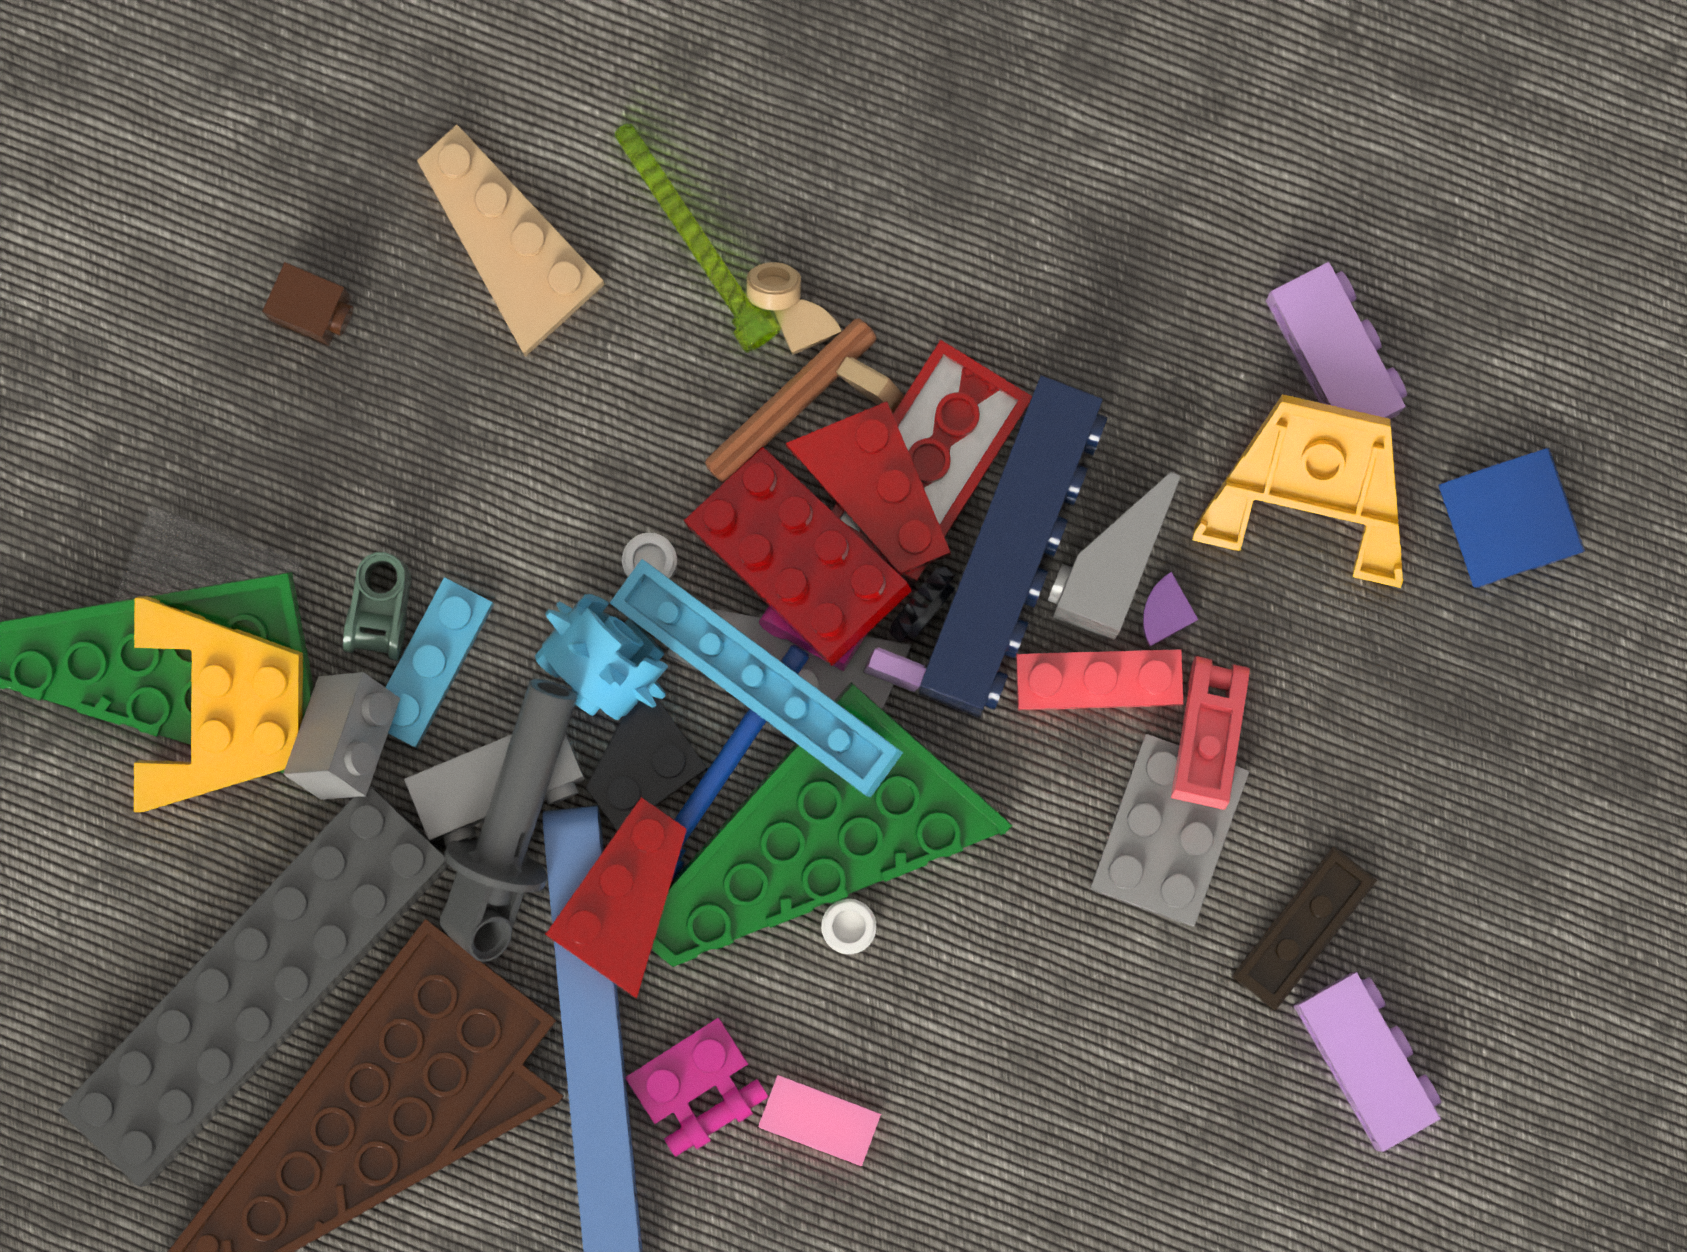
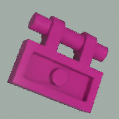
[625,1017,769,1157]

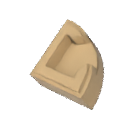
[773,299,842,355]
[836,357,904,414]

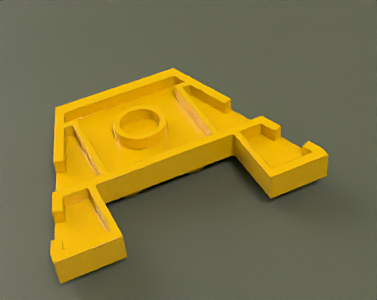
[1192,394,1403,588]
[134,596,303,812]

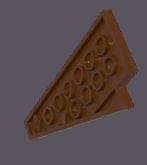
[168,919,564,1252]

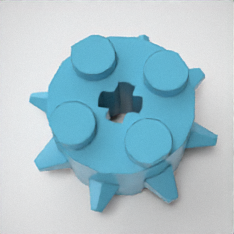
[535,594,668,720]

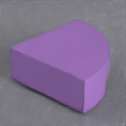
[1143,572,1198,648]

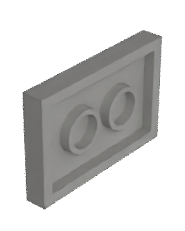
[1089,734,1250,927]

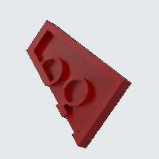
[786,401,951,576]
[545,797,687,999]

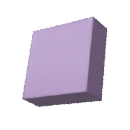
[863,647,926,692]

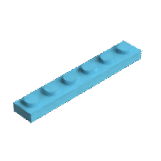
[610,559,903,797]

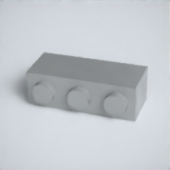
[404,731,586,847]

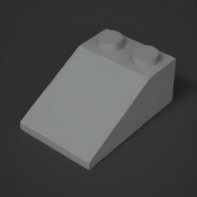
[1048,472,1181,641]

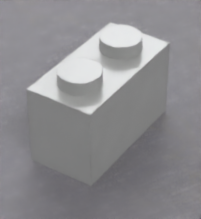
[283,672,400,800]

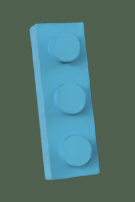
[385,577,494,749]

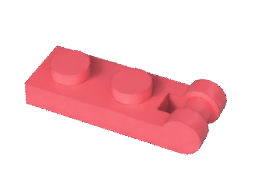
[1171,656,1250,810]

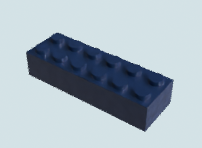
[919,375,1108,718]

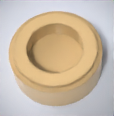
[746,262,801,310]

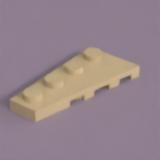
[417,124,605,357]

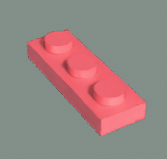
[1016,649,1183,710]

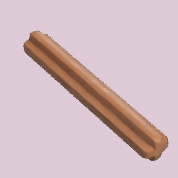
[705,318,876,483]

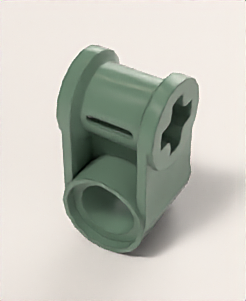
[343,552,411,661]

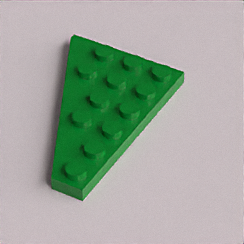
[0,571,314,773]
[652,682,1012,967]

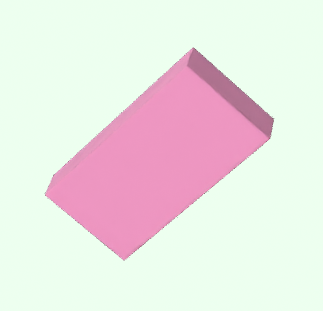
[758,1075,881,1166]

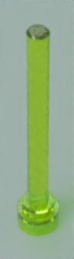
[614,123,781,353]

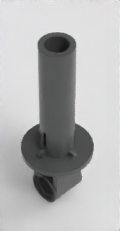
[440,679,578,962]

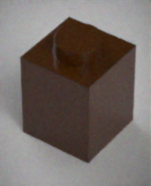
[262,262,354,346]

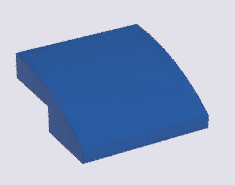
[1438,448,1585,588]

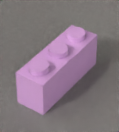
[1266,262,1407,419]
[1293,972,1441,1152]

